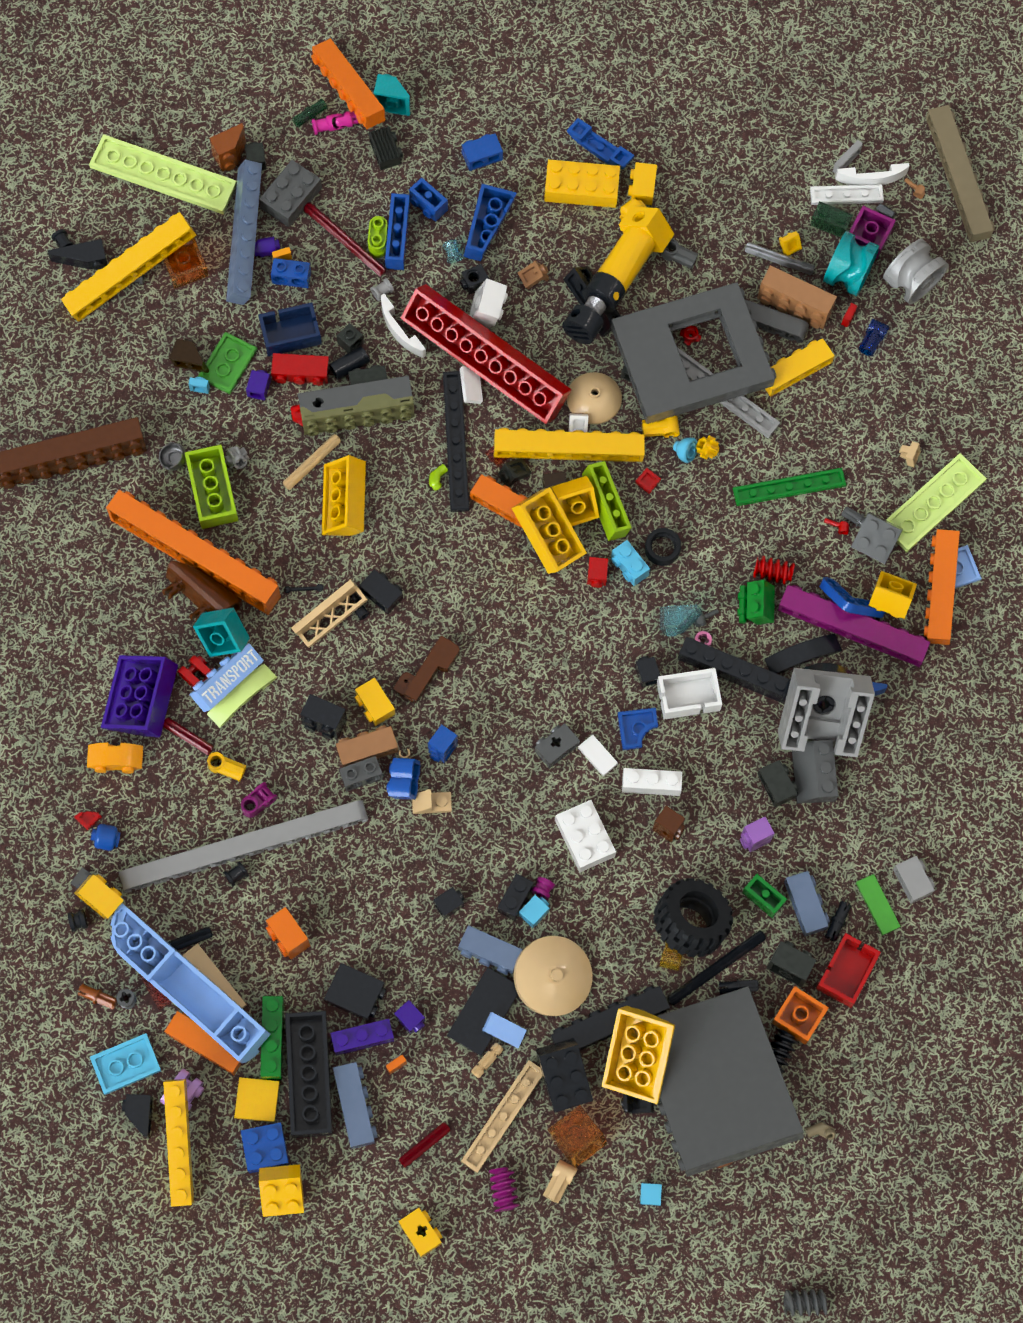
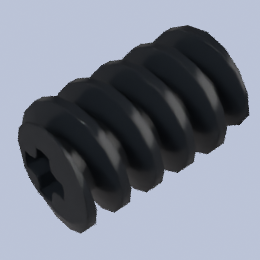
[770,1029,799,1073]

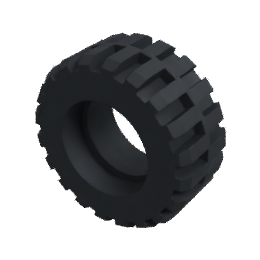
[653,878,733,957]

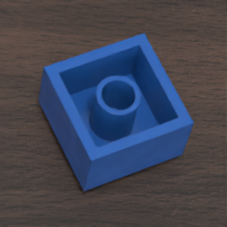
[241,1122,290,1173]

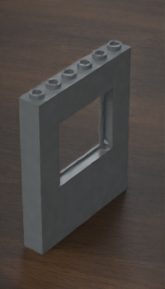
[611,282,776,424]

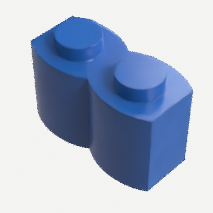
[387,758,420,800]

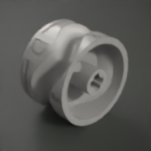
[883,238,949,304]

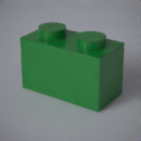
[742,874,787,918]

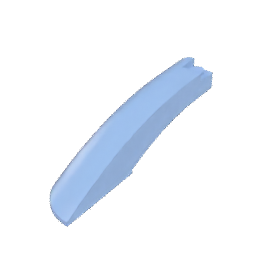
[110,903,271,1063]

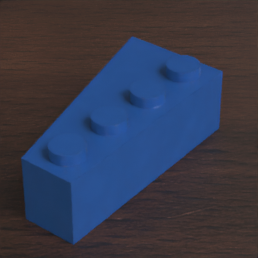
[463,184,517,262]

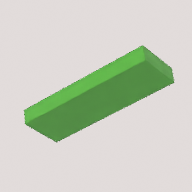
[856,874,901,936]

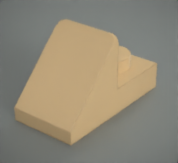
[412,789,452,814]

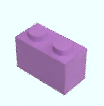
[740,817,775,852]

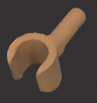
[904,178,925,199]

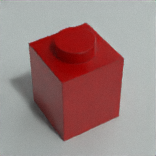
[587,557,608,588]

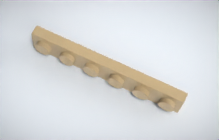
[461,1060,543,1174]

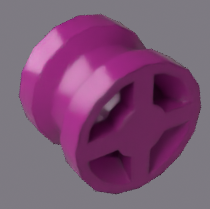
[531,876,555,900]

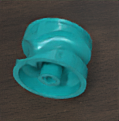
[823,231,880,297]

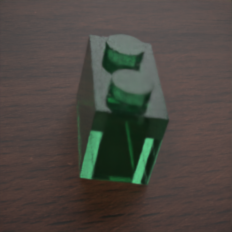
[810,201,853,238]

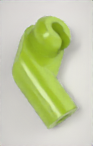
[429,464,448,491]

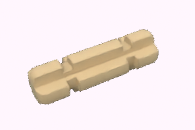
[471,1043,503,1078]

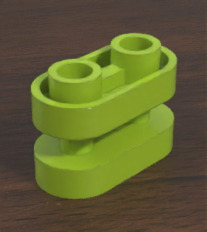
[368,216,388,258]

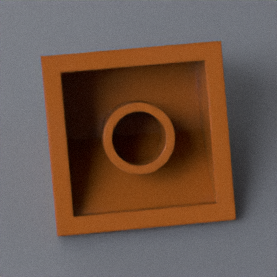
[209,123,246,172]

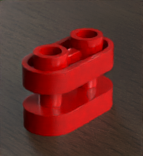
[177,655,214,687]

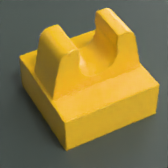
[779,231,802,256]

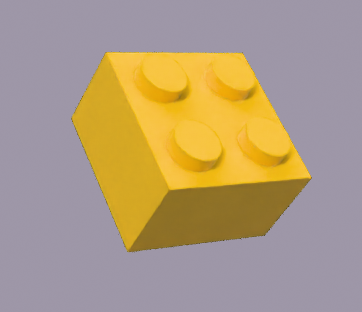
[551,476,600,526]
[868,571,917,619]
[74,874,124,919]
[259,1164,304,1217]

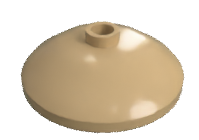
[567,372,622,424]

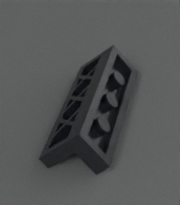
[563,266,621,337]

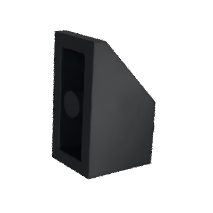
[122,1094,153,1138]

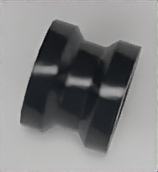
[67,909,88,932]

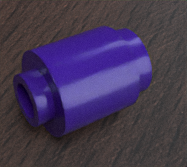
[255,236,281,258]

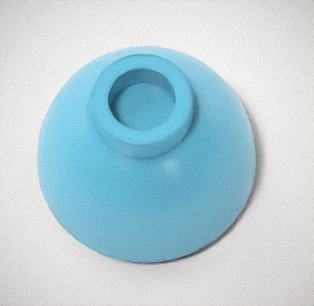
[673,437,697,463]

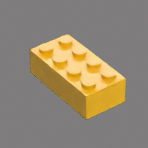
[544,159,620,208]
[512,487,587,574]

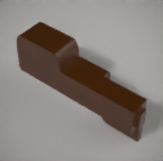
[393,636,460,704]

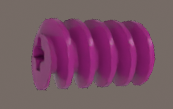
[489,1167,519,1212]

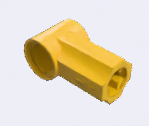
[642,415,680,438]
[207,752,247,782]

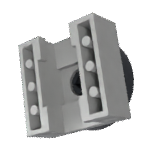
[778,663,875,757]

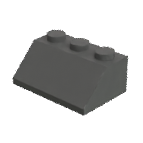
[792,740,838,804]

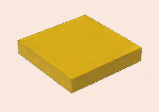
[234,1077,280,1122]

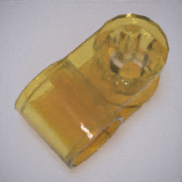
[659,943,682,971]

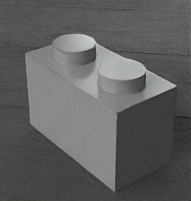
[893,856,935,904]

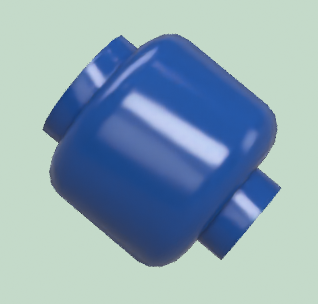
[90,824,121,851]

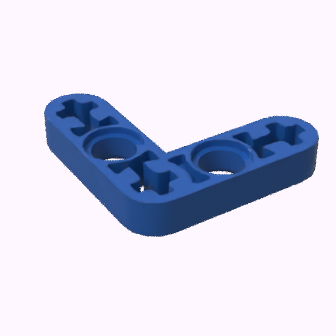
[819,577,886,618]

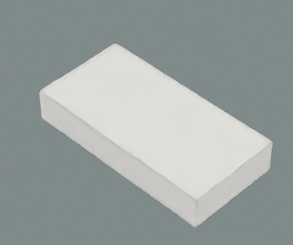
[460,366,483,404]
[578,735,618,776]

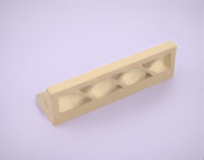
[291,579,368,648]

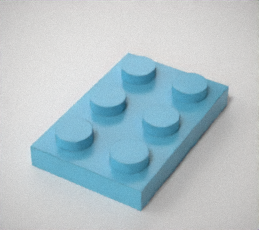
[90,1033,161,1095]

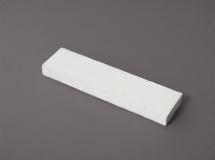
[810,184,884,205]

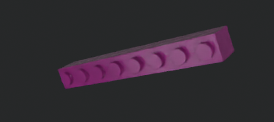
[778,585,930,667]

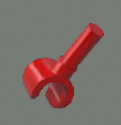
[824,518,849,535]

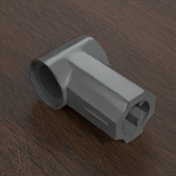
[661,239,698,269]

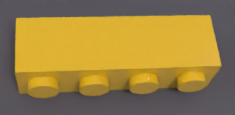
[765,338,835,397]

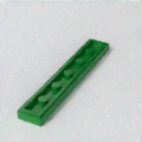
[732,468,846,506]

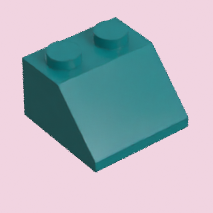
[374,74,411,116]

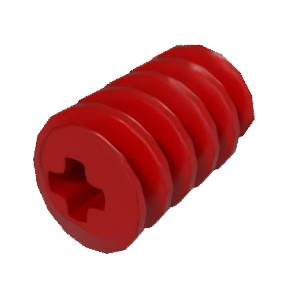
[753,556,795,585]

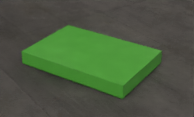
[198,332,258,394]

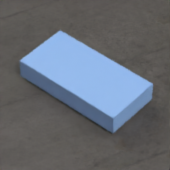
[482,1012,527,1048]

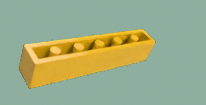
[163,1079,194,1207]

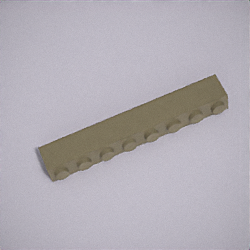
[926,105,995,243]

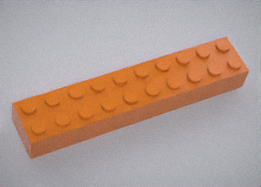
[106,490,281,615]

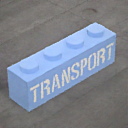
[189,643,264,712]

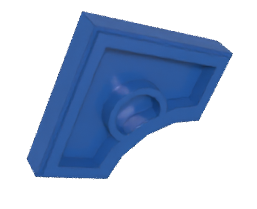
[617,708,658,750]

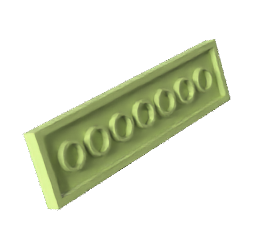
[89,134,237,215]

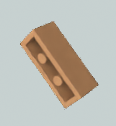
[336,725,399,767]

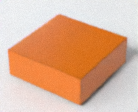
[386,1055,407,1075]

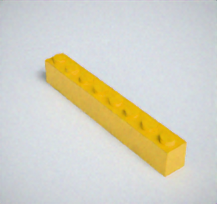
[61,212,196,322]
[494,428,645,462]

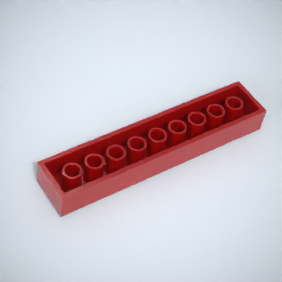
[400,284,572,424]

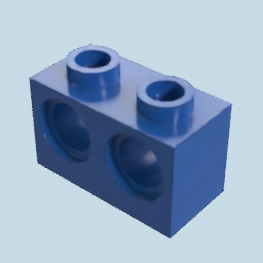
[271,258,311,288]
[428,724,458,763]

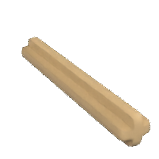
[283,434,341,490]

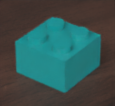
[193,607,250,657]

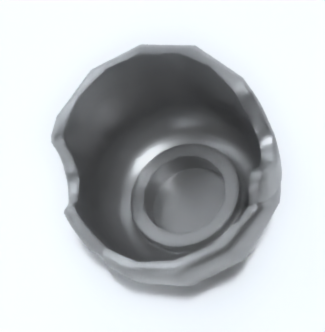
[159,442,186,471]

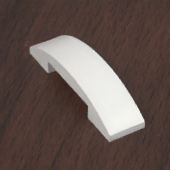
[835,163,909,185]
[381,294,426,358]

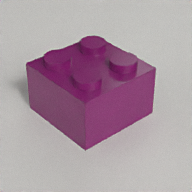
[849,206,896,260]

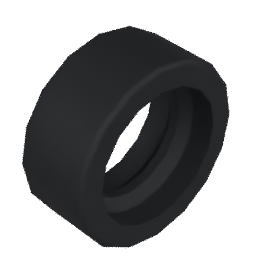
[645,528,681,566]

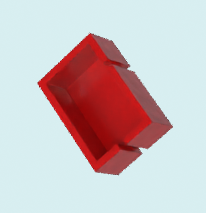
[816,933,881,1008]

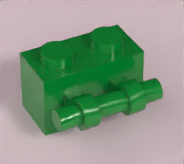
[737,580,775,625]

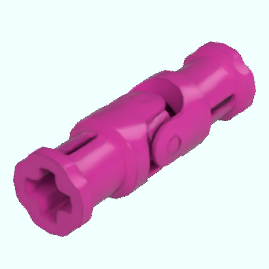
[311,111,359,135]

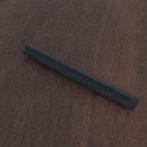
[667,930,766,1006]

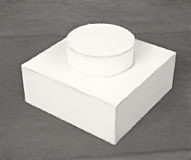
[568,413,589,432]

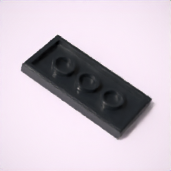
[447,967,518,1056]

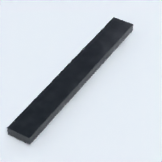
[443,371,469,512]

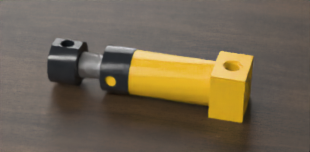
[562,206,674,344]

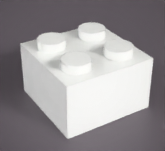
[469,279,508,329]

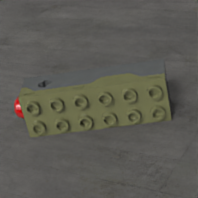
[291,376,415,436]

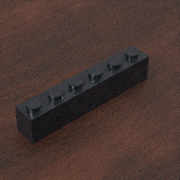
[677,637,789,704]
[550,985,670,1051]

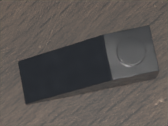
[47,239,108,270]

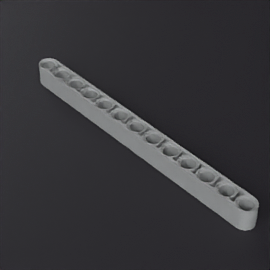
[119,800,368,893]

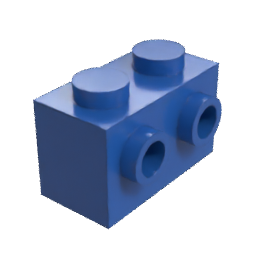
[462,133,503,171]
[409,177,448,222]

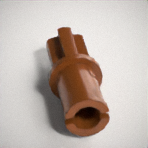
[78,983,117,1009]

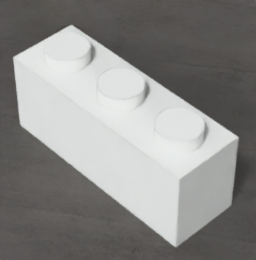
[622,768,682,796]

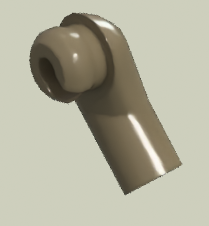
[805,1122,836,1140]

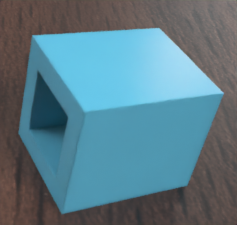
[519,895,550,928]

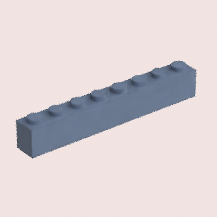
[226,159,262,305]

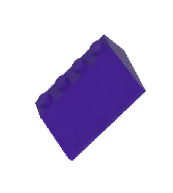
[101,655,178,737]

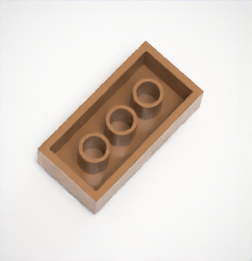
[757,265,837,329]

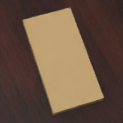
[183,943,247,1008]

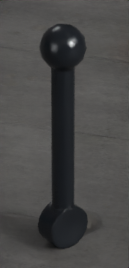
[284,584,324,593]

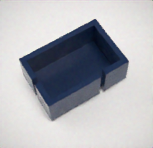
[258,302,322,357]

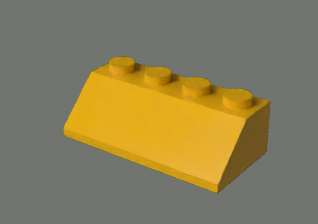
[322,455,366,536]

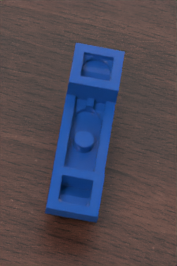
[567,118,634,169]

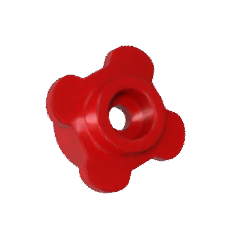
[680,325,701,346]

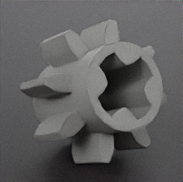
[225,446,250,470]

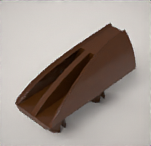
[162,561,242,622]

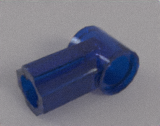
[859,318,890,357]

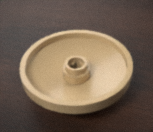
[514,936,592,1016]

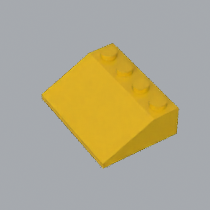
[601,1006,675,1104]

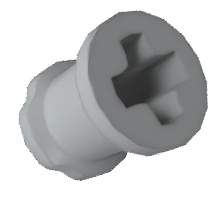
[370,278,394,301]

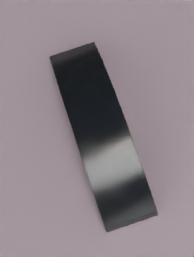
[764,634,842,674]

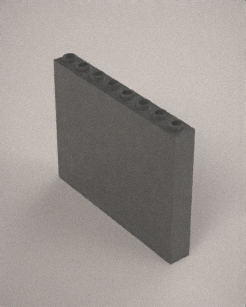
[657,987,804,1177]

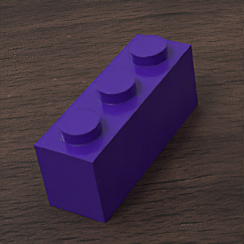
[330,1019,394,1056]

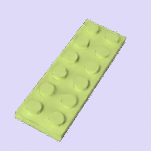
[886,453,987,552]

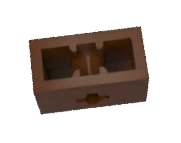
[652,806,686,843]

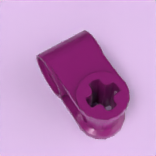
[241,782,278,818]

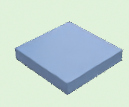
[955,545,982,588]

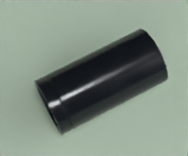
[329,346,370,380]

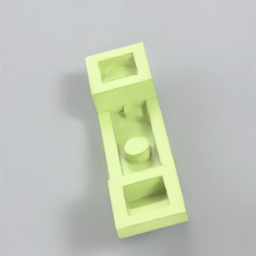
[207,664,277,728]

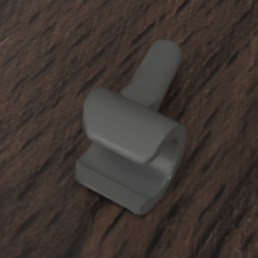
[694,609,719,627]

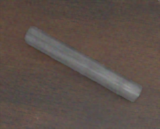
[745,242,815,275]

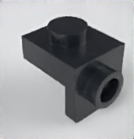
[621,1094,654,1114]

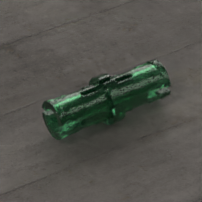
[292,99,328,128]

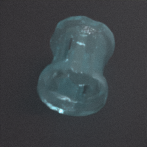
[442,240,463,264]

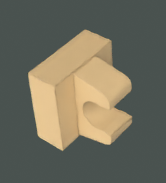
[899,441,921,468]

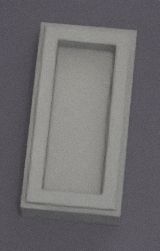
[833,140,863,174]

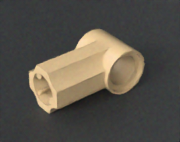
[543,1159,578,1204]

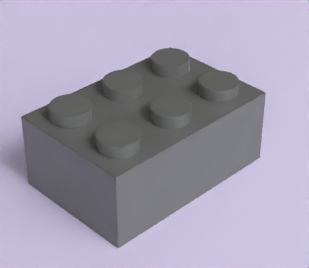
[259,160,322,228]

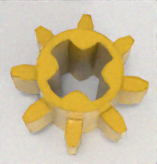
[696,435,719,460]

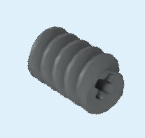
[783,1289,827,1317]

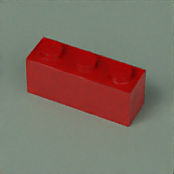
[271,353,329,386]

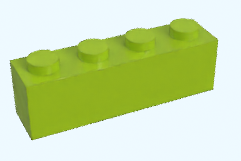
[582,461,632,541]

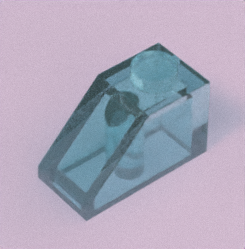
[660,604,702,637]

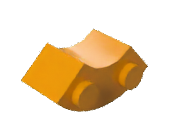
[87,742,143,774]

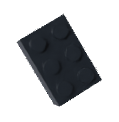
[535,1038,593,1113]

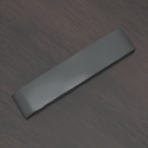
[721,299,809,343]

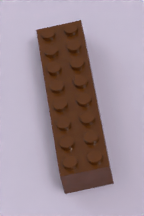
[0,417,147,489]

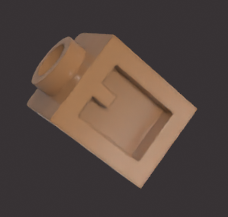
[518,261,549,289]

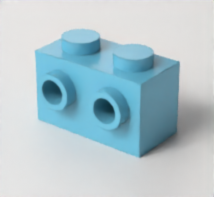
[611,540,650,586]

